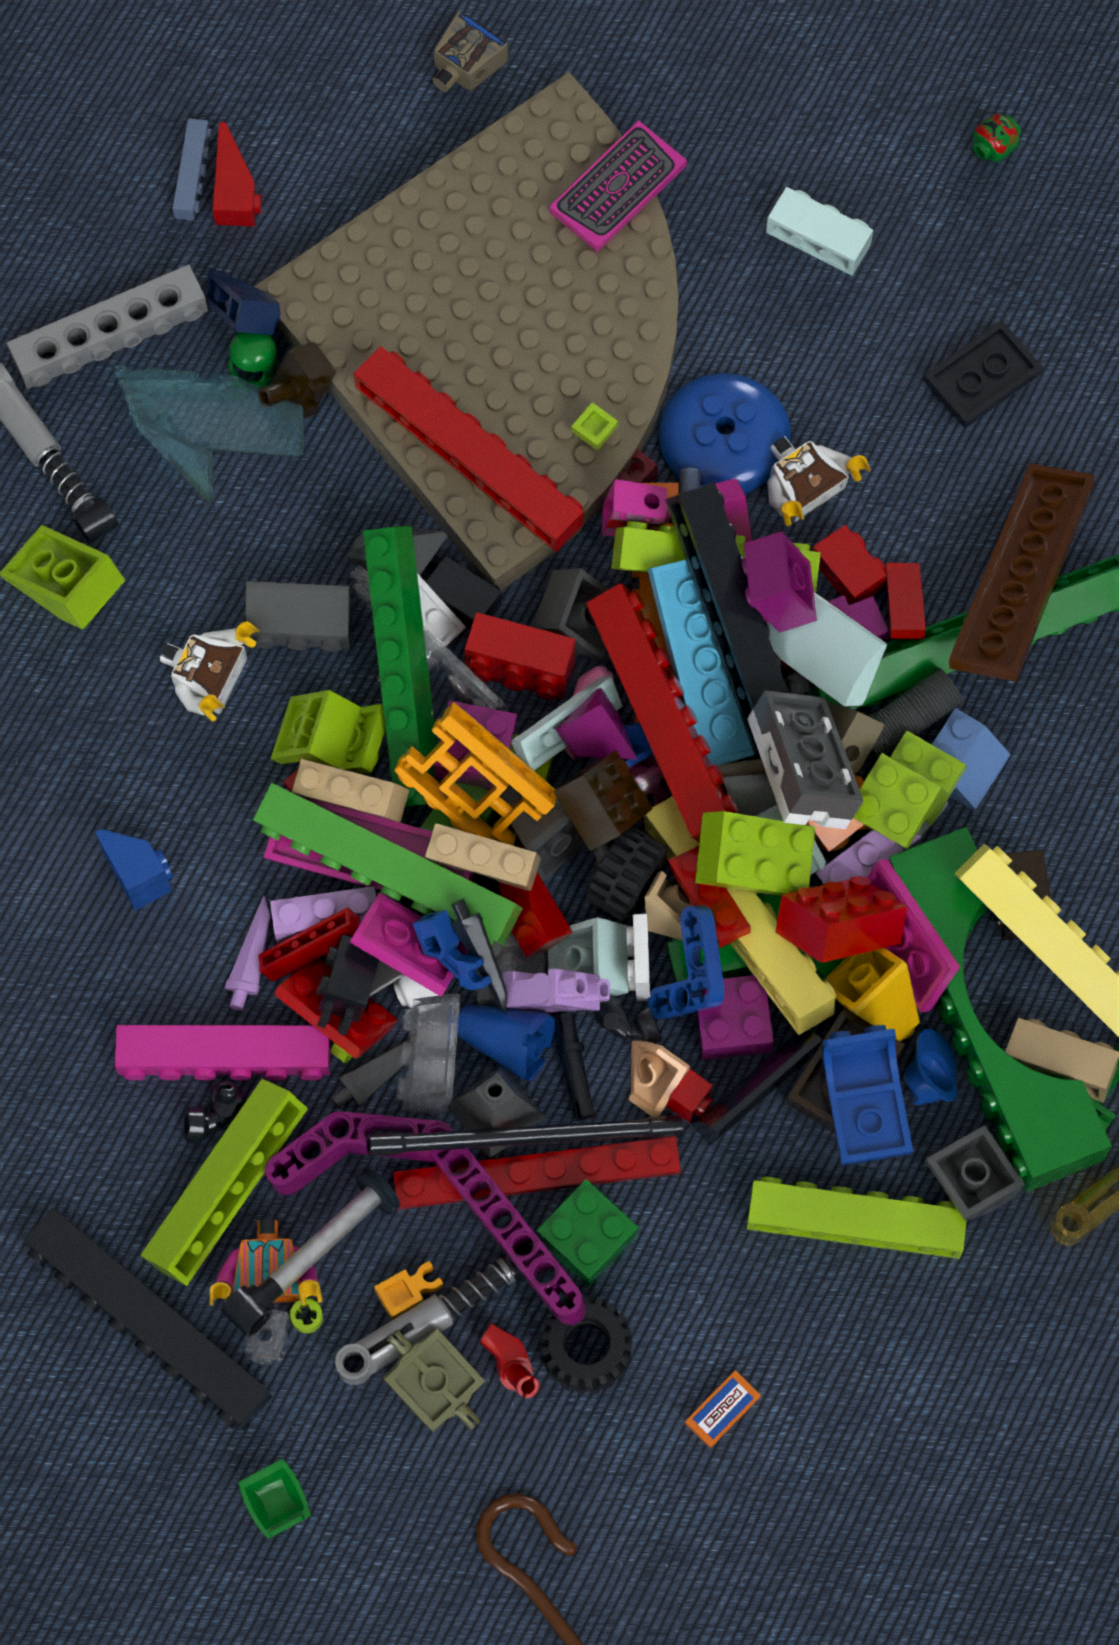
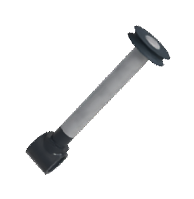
[221,1167,400,1337]

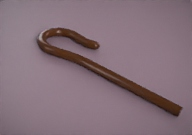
[476,1493,584,1645]

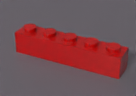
[258,907,361,981]

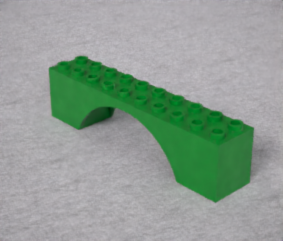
[888,827,1112,1193]

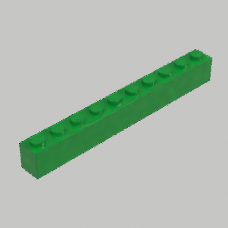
[809,554,1119,710]

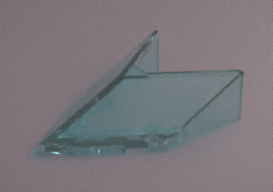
[114,365,304,503]

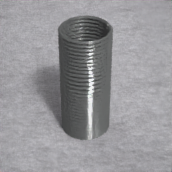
[870,668,964,759]

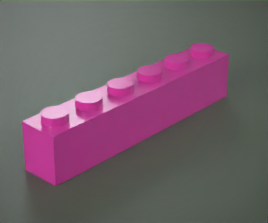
[115,1025,331,1081]

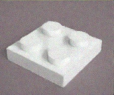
[626,914,650,1002]

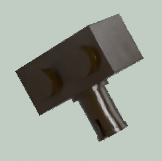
[257,341,337,421]

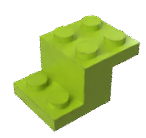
[271,690,386,774]
[853,730,968,849]

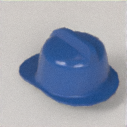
[904,1029,957,1105]

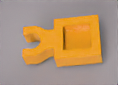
[374,1261,443,1320]

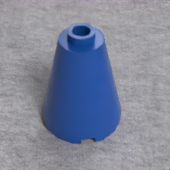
[453,1004,555,1081]

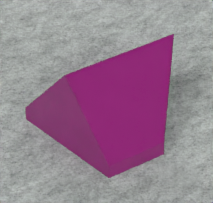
[555,688,638,760]

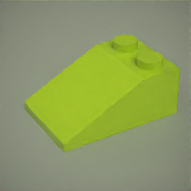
[0,525,126,630]

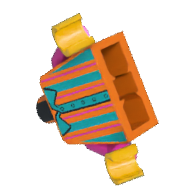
[209,1219,323,1306]

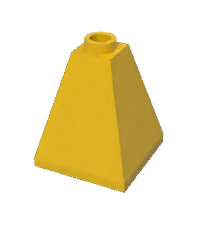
[823,948,920,1042]

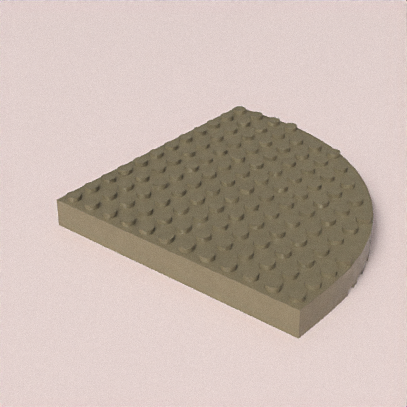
[254,72,679,591]

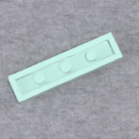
[511,676,622,770]

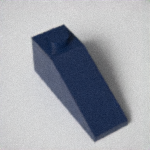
[204,269,281,335]

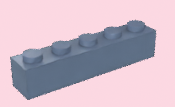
[173,118,213,221]

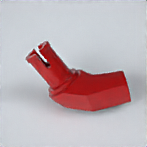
[479,1322,539,1398]

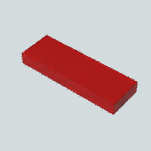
[886,563,926,639]

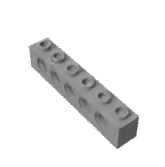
[6,264,208,389]

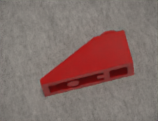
[213,122,262,226]
[498,844,573,957]

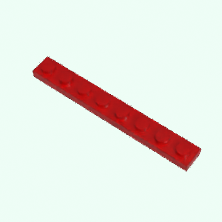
[394,1136,681,1210]

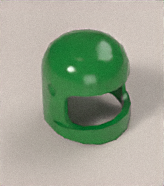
[228,332,278,389]

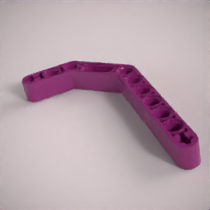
[265,1111,586,1325]

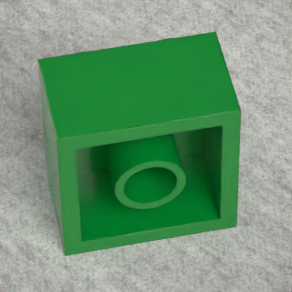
[537,1179,639,1287]

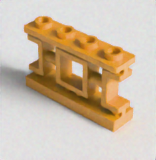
[395,702,557,846]

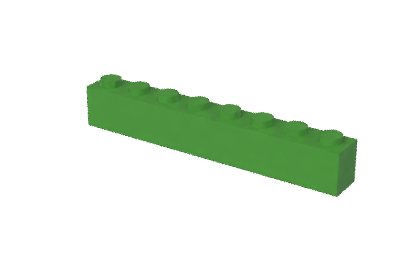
[253,783,523,946]

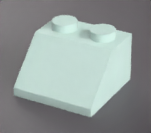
[548,917,628,997]

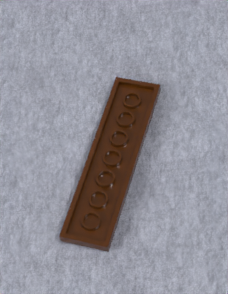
[949,463,1095,682]

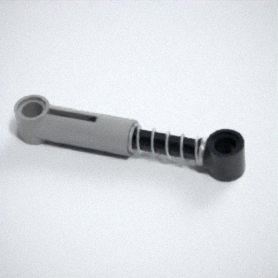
[0,362,119,544]
[335,1243,534,1385]

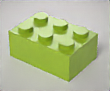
[695,811,815,897]

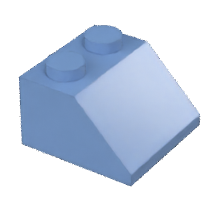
[932,708,1011,811]

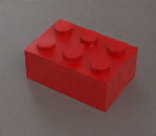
[465,612,576,700]
[775,876,908,963]

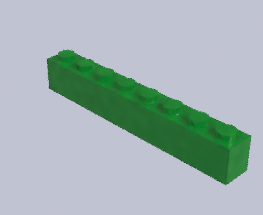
[363,526,441,807]

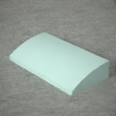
[763,592,887,706]

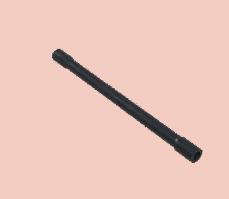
[366,1115,683,1156]

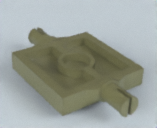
[382,1327,485,1432]

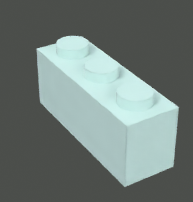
[766,187,873,276]

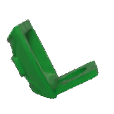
[238,1459,311,1539]

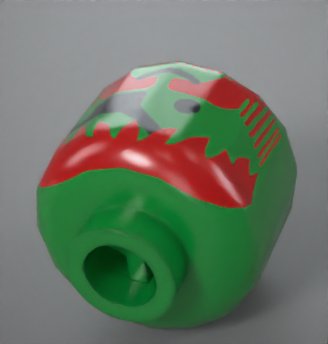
[972,114,1021,163]

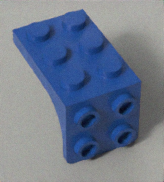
[821,1025,913,1166]

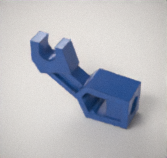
[413,910,492,990]

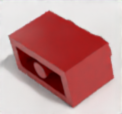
[812,525,887,605]

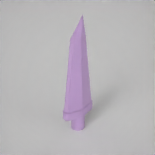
[224,896,270,1010]

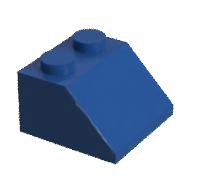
[95,829,173,911]

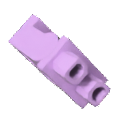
[503,969,610,1014]

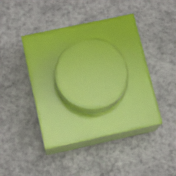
[571,402,619,451]

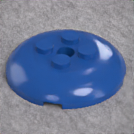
[658,373,791,495]

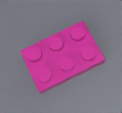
[350,892,467,997]

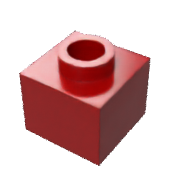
[666,1069,713,1123]

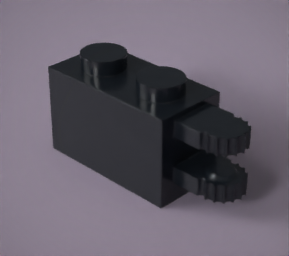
[420,555,502,630]
[316,934,379,1036]

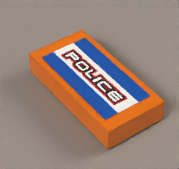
[684,1370,761,1449]

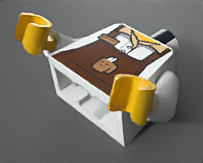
[767,436,871,526]
[160,621,260,722]

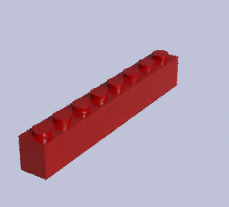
[354,346,583,552]
[586,583,738,843]

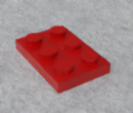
[274,958,398,1059]

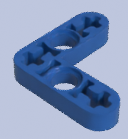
[647,905,725,1019]

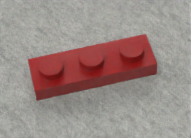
[668,846,751,948]

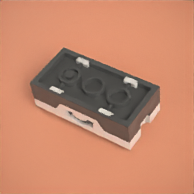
[748,690,863,829]

